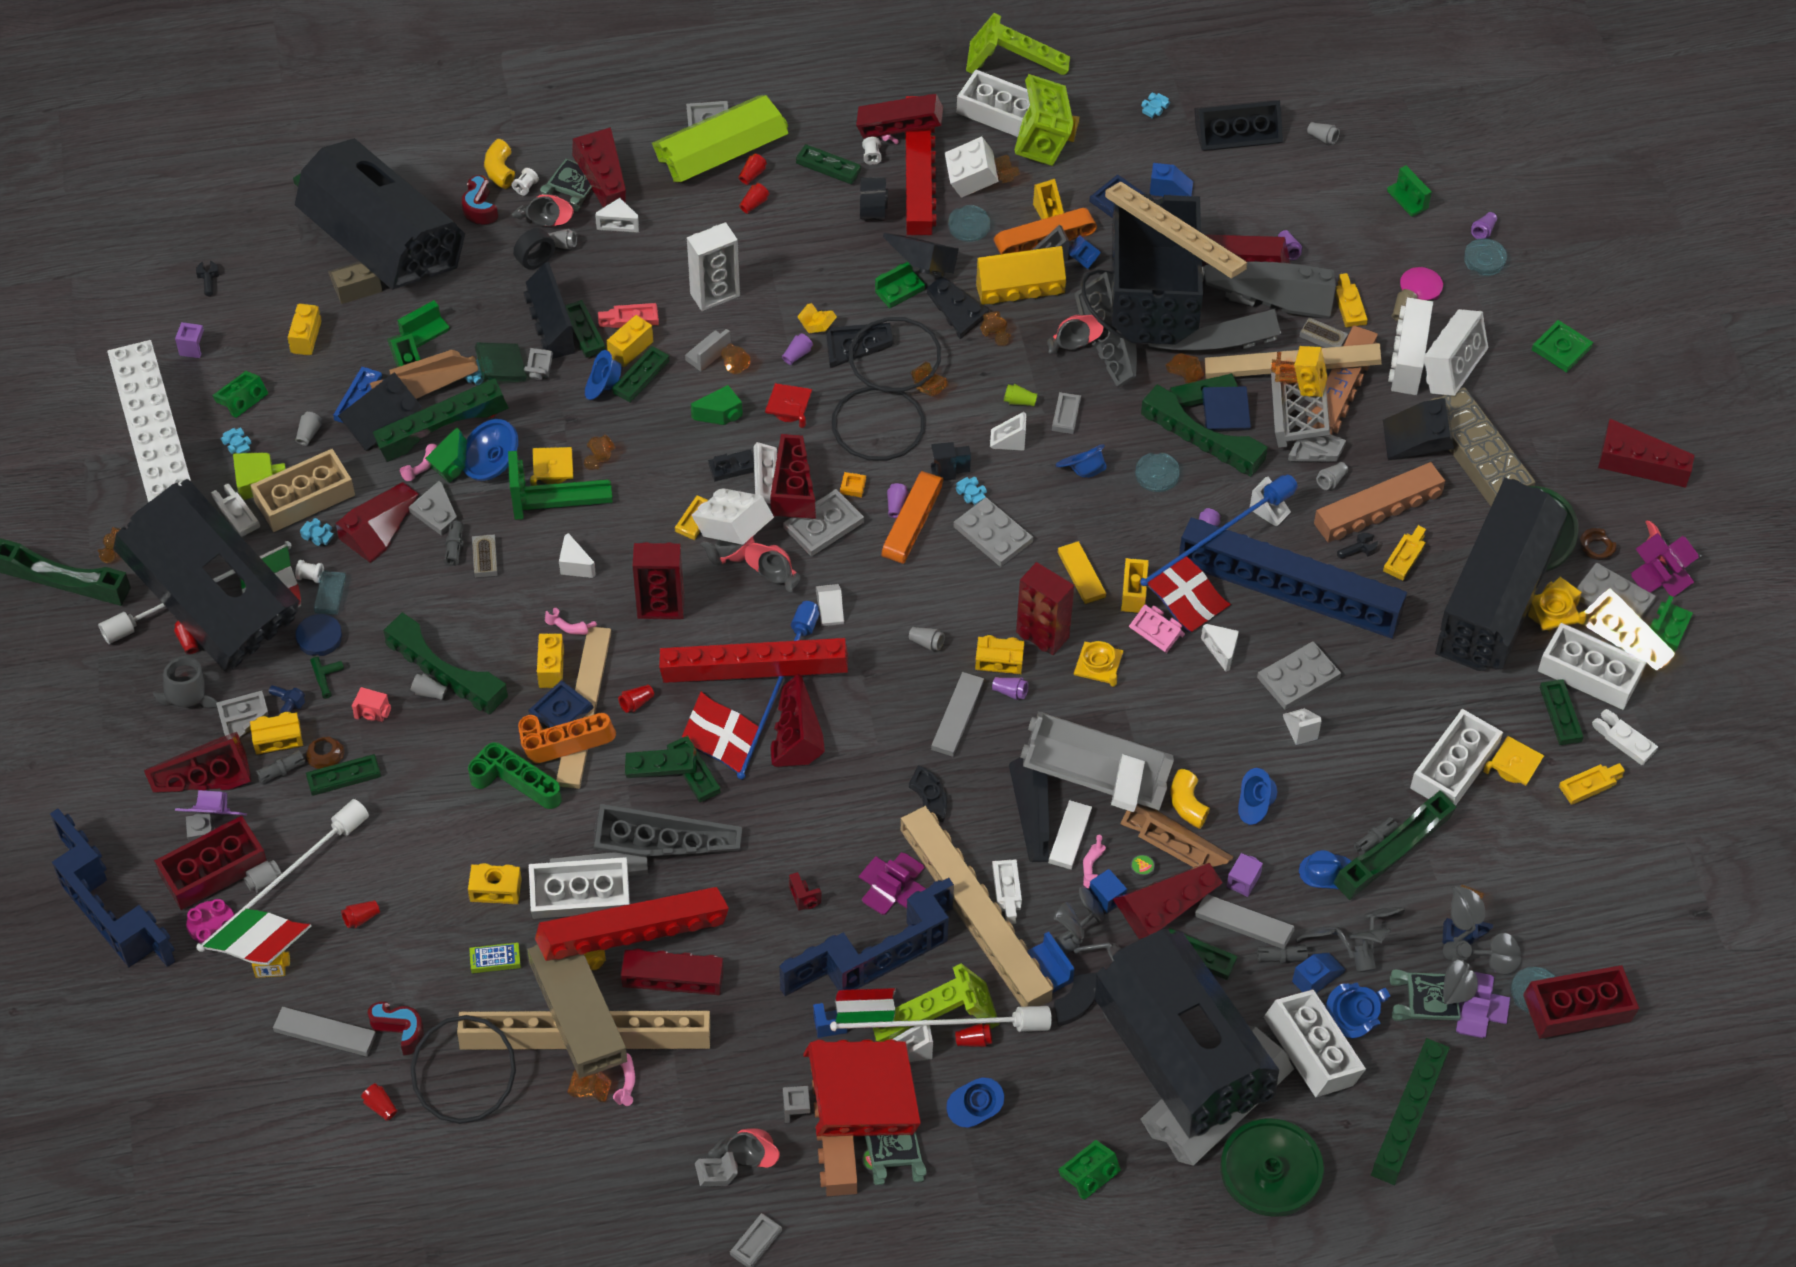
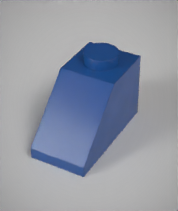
[1150,163,1193,197]
[1292,953,1345,993]

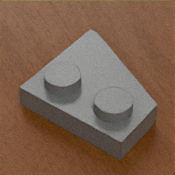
[1288,427,1346,461]
[409,481,457,536]
[216,691,269,738]

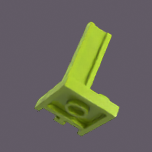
[966,13,1070,75]
[872,963,1000,1042]

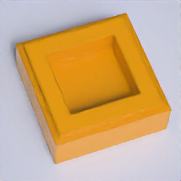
[840,472,866,498]

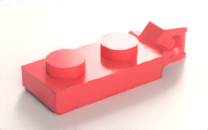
[598,303,659,328]

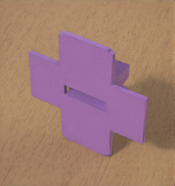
[175,790,247,816]
[1456,972,1510,1038]

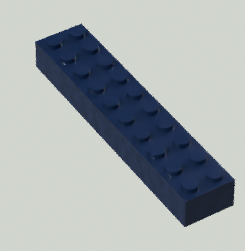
[1179,517,1407,639]

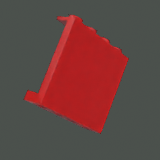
[803,1039,921,1136]

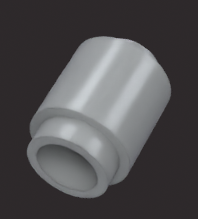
[244,860,282,893]

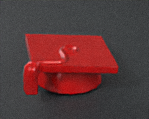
[765,383,812,428]

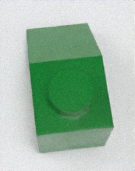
[387,332,420,367]
[691,385,743,425]
[425,428,467,483]

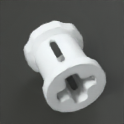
[862,137,881,165]
[512,168,539,196]
[295,560,324,583]

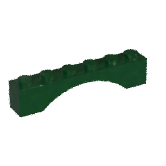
[373,378,509,462]
[1141,384,1268,477]
[0,538,131,606]
[383,612,508,715]
[1333,790,1456,900]
[1371,1038,1450,1186]

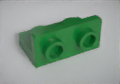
[1387,165,1432,216]
[875,262,925,309]
[212,371,268,418]
[1649,595,1693,651]
[1058,1140,1121,1200]

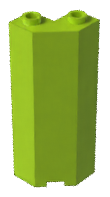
[652,95,789,182]

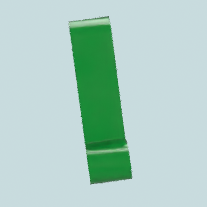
[468,742,561,809]

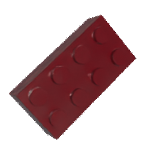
[632,542,684,619]
[1016,562,1074,655]
[154,815,267,910]
[1523,965,1639,1039]

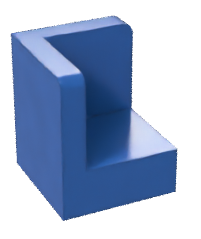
[1068,235,1101,269]
[1089,869,1127,913]
[813,1003,847,1038]

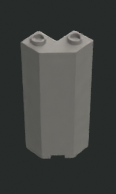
[1020,711,1174,810]
[1141,1025,1294,1165]

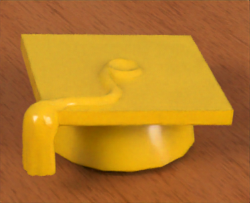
[530,447,573,486]
[1531,588,1586,631]
[1074,641,1123,687]
[1483,736,1544,786]

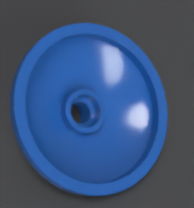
[463,419,518,481]

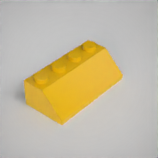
[976,246,1066,305]

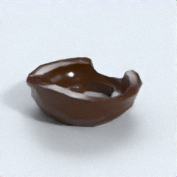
[1580,528,1617,560]
[305,737,344,769]

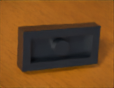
[708,449,754,482]

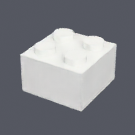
[945,137,999,198]

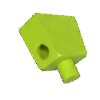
[233,453,286,500]

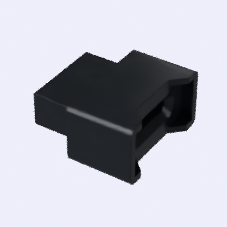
[931,442,971,481]

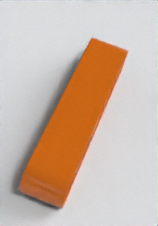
[994,208,1097,254]
[881,471,943,564]

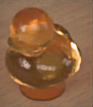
[980,311,1012,346]
[721,343,751,374]
[584,434,616,470]
[97,527,120,563]

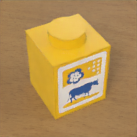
[252,950,290,978]

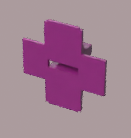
[1630,533,1699,597]
[858,852,926,915]

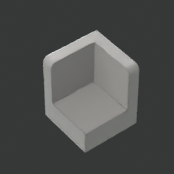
[783,1086,810,1123]

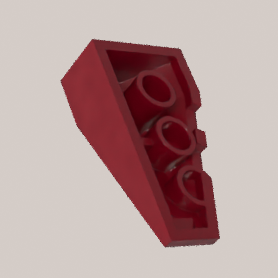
[335,482,419,563]
[771,674,825,767]
[144,732,251,792]

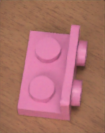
[1129,605,1185,654]

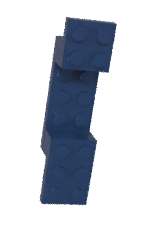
[50,809,175,968]
[779,877,954,996]

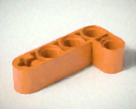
[518,713,616,764]

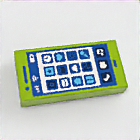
[469,943,521,973]

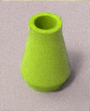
[1004,384,1037,406]

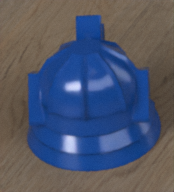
[1326,983,1390,1038]

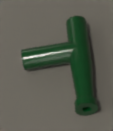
[310,657,344,699]

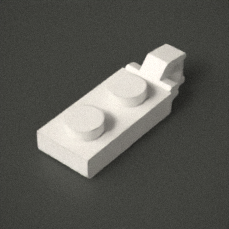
[992,859,1022,924]

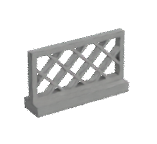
[1271,368,1330,448]

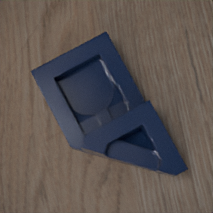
[1442,918,1493,945]

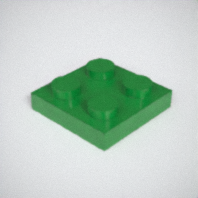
[1532,320,1593,373]

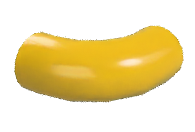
[484,139,515,189]
[1170,769,1210,829]

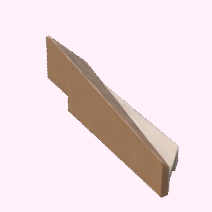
[370,350,478,399]
[1120,803,1233,867]

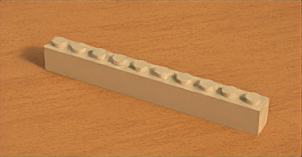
[900,806,1054,1007]
[457,1011,711,1050]

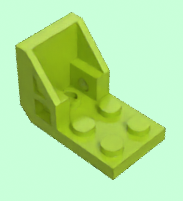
[1014,74,1073,166]

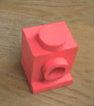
[352,687,391,722]

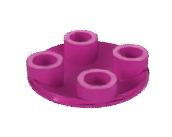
[1400,267,1443,300]
[186,899,235,944]

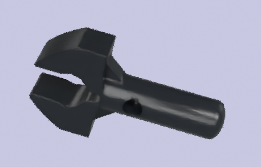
[196,261,219,296]
[1337,533,1378,558]

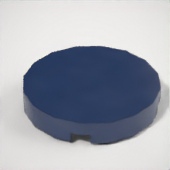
[296,614,342,656]

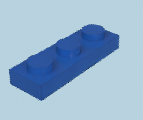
[333,367,383,423]

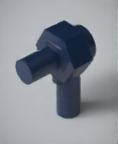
[269,685,305,713]

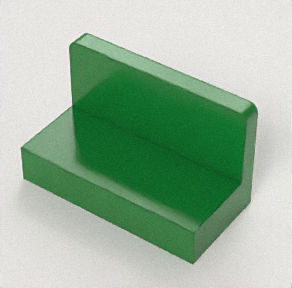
[398,300,450,348]

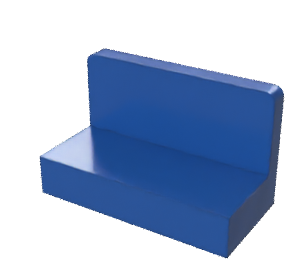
[1027,932,1074,993]

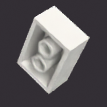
[692,488,774,545]

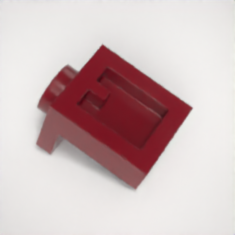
[789,872,822,911]

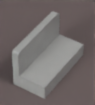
[685,329,731,371]

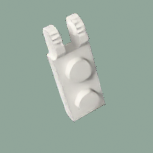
[211,484,260,537]
[1592,709,1658,765]

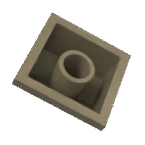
[328,262,382,304]

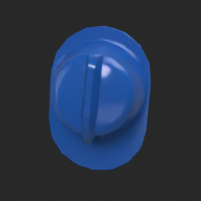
[585,350,621,400]
[1055,444,1107,478]
[1238,768,1278,825]
[1299,850,1351,889]
[946,1077,1004,1128]

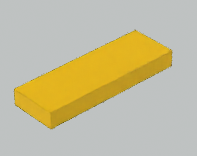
[1058,541,1106,604]

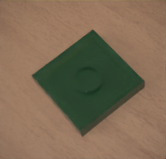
[475,342,527,382]

